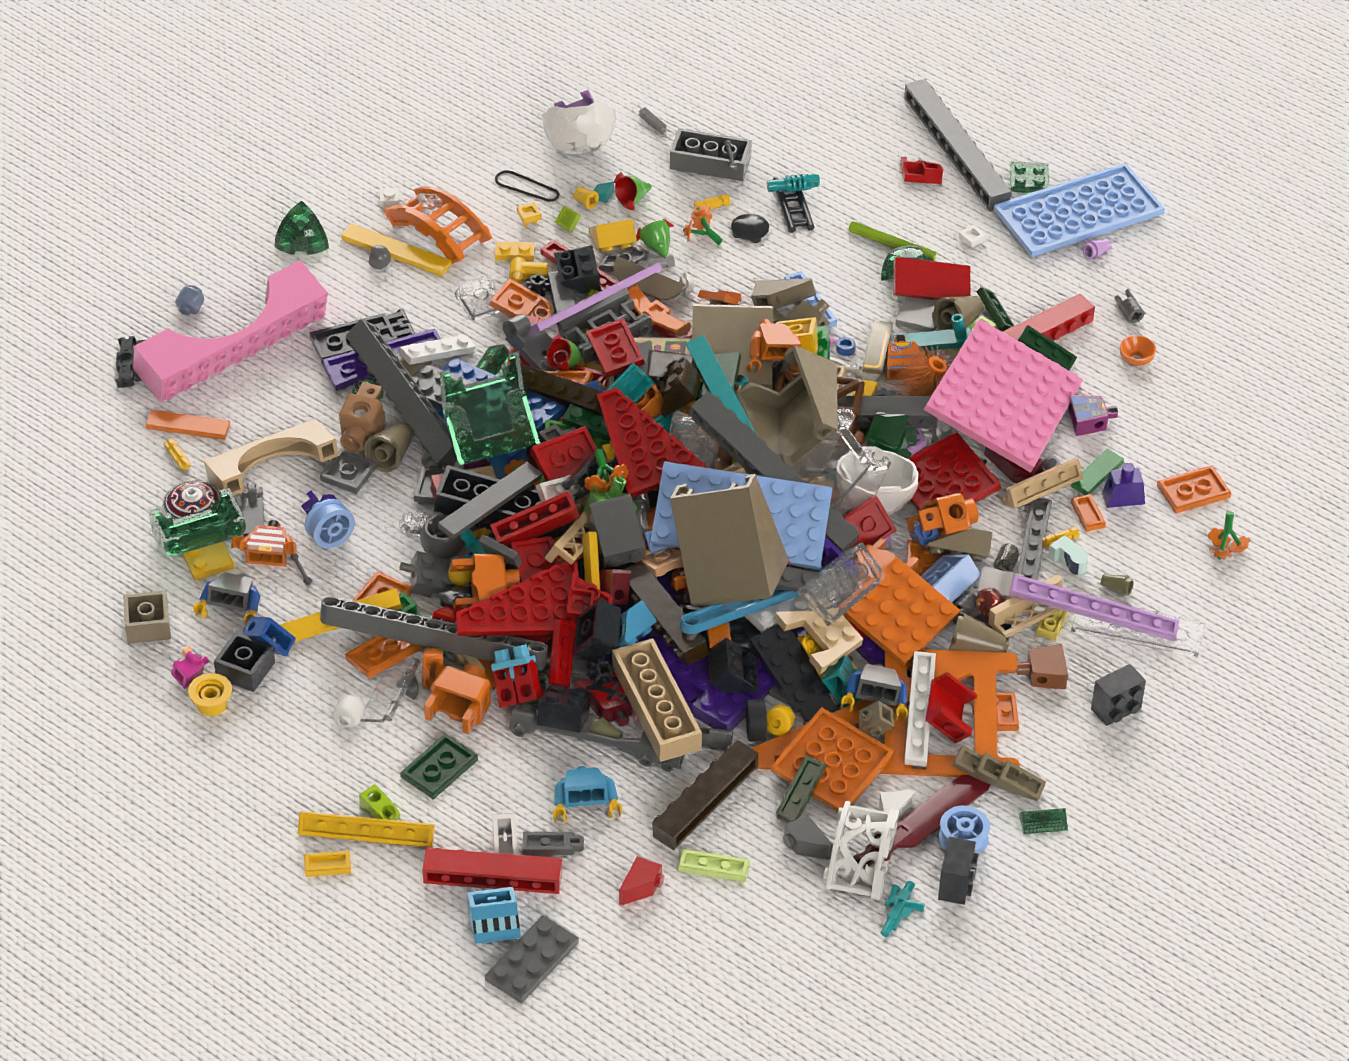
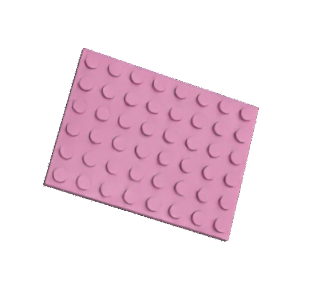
[924,319,1083,473]

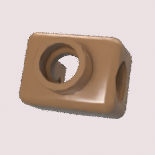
[339,382,386,452]

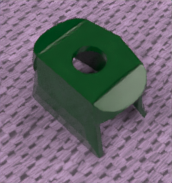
[866,412,917,459]

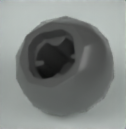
[368,245,391,269]

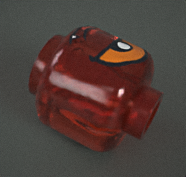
[975,588,1007,619]

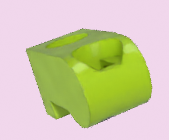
[359,784,400,820]

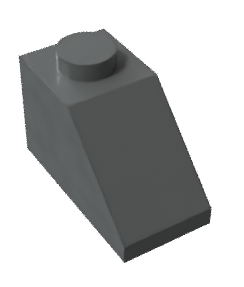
[783,814,833,860]

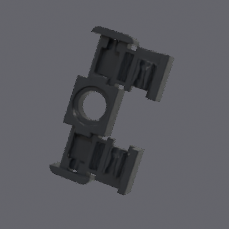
[115,336,147,388]

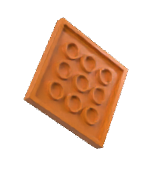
[840,557,961,667]
[771,707,895,812]

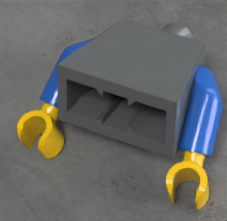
[193,573,260,626]
[840,664,909,722]

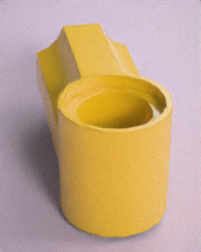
[509,257,548,283]

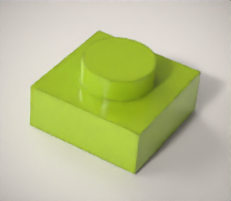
[555,206,581,232]

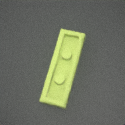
[678,849,750,882]

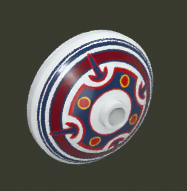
[162,480,225,529]

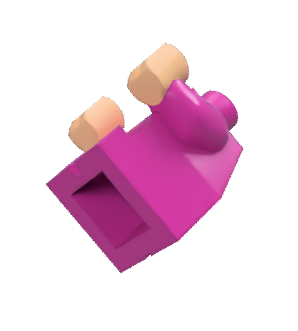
[171,645,209,689]

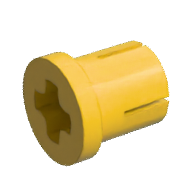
[573,186,599,209]

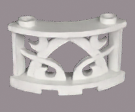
[823,801,899,900]

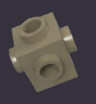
[859,701,894,738]

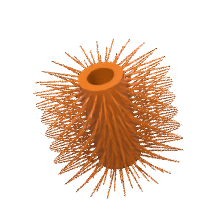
[892,344,953,396]

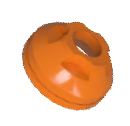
[1120,335,1156,366]

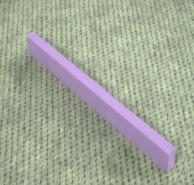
[530,263,662,335]
[1009,574,1180,642]

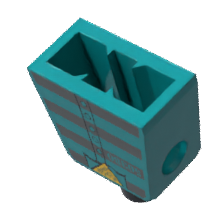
[822,655,863,708]

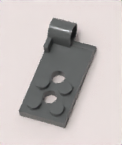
[503,314,574,371]

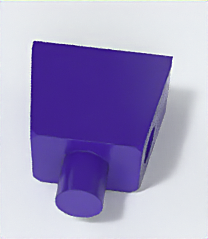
[1102,463,1145,508]

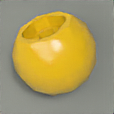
[448,567,471,586]

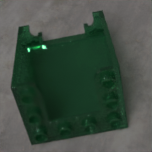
[439,351,540,465]

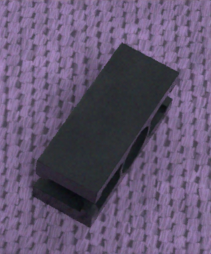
[562,448,615,501]

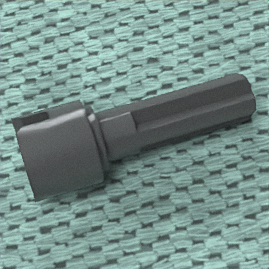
[632,493,650,536]

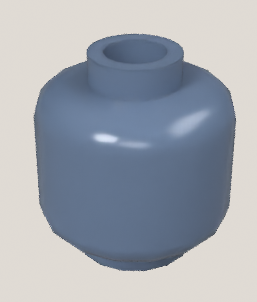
[175,285,205,316]

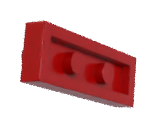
[549,619,576,688]

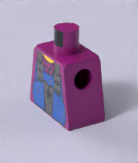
[1068,395,1118,436]

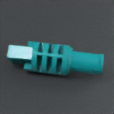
[767,174,820,193]

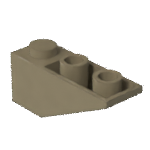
[751,278,817,309]
[923,528,993,562]

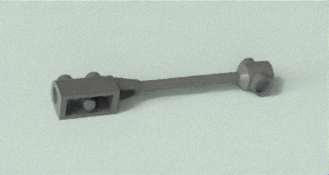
[509,704,685,772]

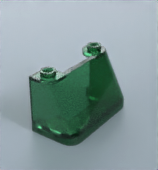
[149,488,246,556]

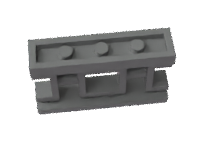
[558,289,652,364]

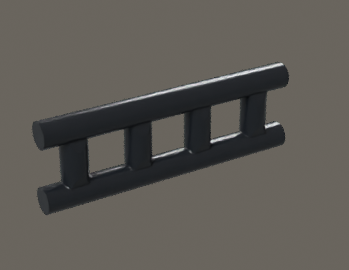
[772,175,815,233]

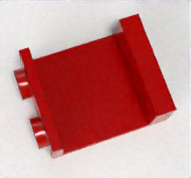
[925,672,977,744]

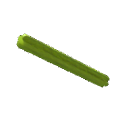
[849,221,937,261]

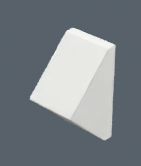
[879,790,915,821]
[492,813,518,855]

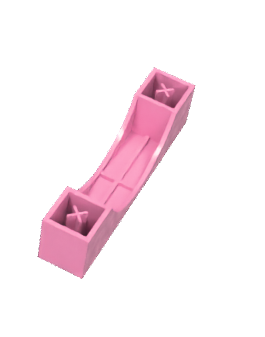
[133,260,328,403]

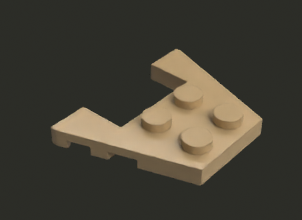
[774,611,863,674]

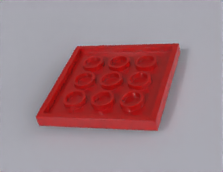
[908,432,1001,511]

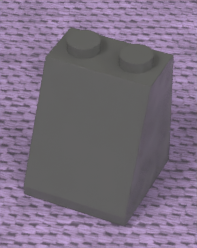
[589,494,645,569]

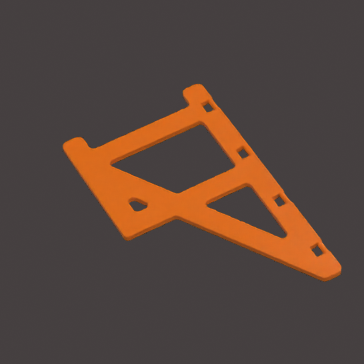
[752,649,1020,777]

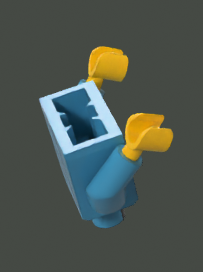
[553,766,622,823]

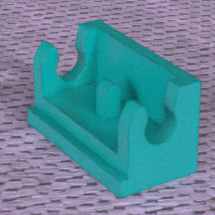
[606,363,654,404]

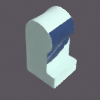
[1048,535,1089,575]

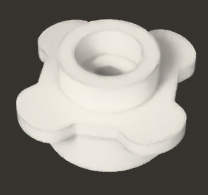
[679,272,695,296]

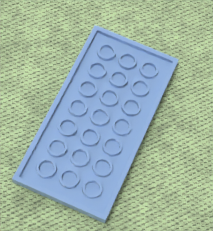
[994,163,1165,257]
[650,462,833,570]

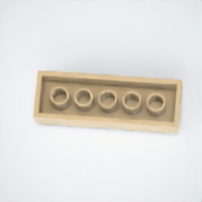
[612,638,702,762]

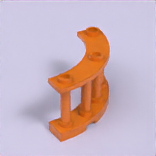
[383,186,493,264]

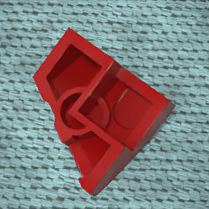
[901,157,943,184]
[565,572,613,618]

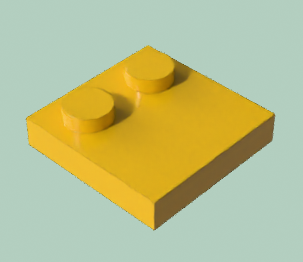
[180,535,234,581]

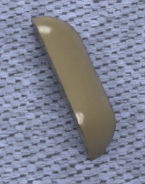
[613,256,685,300]

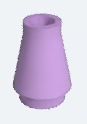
[1083,239,1112,259]

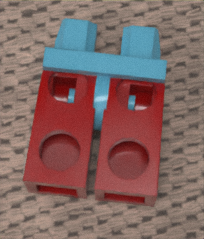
[491,645,544,708]

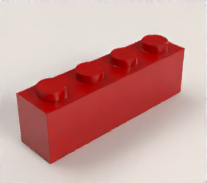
[490,490,581,548]

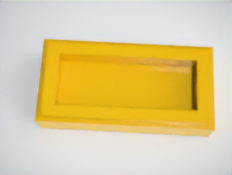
[304,851,351,877]

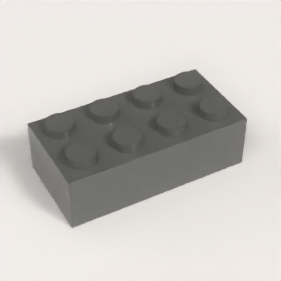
[670,128,752,181]

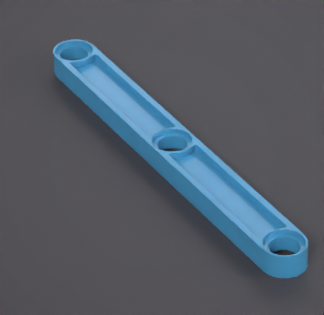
[680,566,833,634]

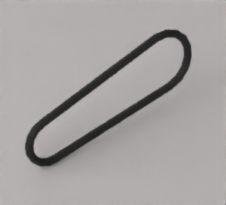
[495,170,560,202]

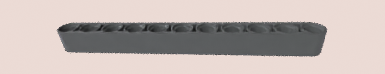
[320,597,548,671]

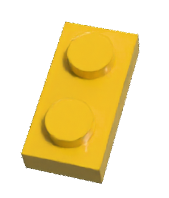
[495,242,535,261]

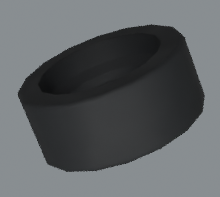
[745,699,767,741]

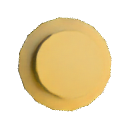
[188,673,232,716]

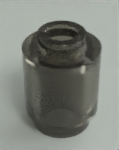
[993,543,1019,572]

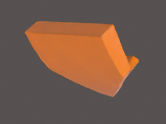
[698,290,742,305]

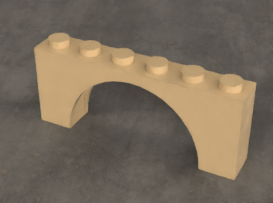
[203,419,339,498]

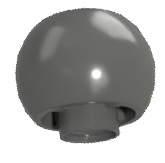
[420,514,465,559]

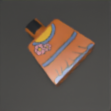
[886,335,924,381]

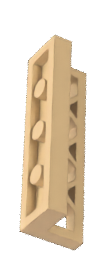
[1001,458,1083,509]
[545,511,589,565]
[989,574,1063,638]

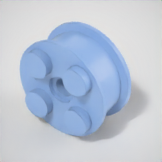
[305,499,355,549]
[939,806,990,854]

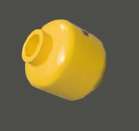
[766,705,795,736]

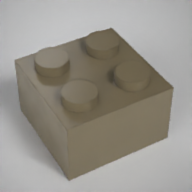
[123,590,171,644]

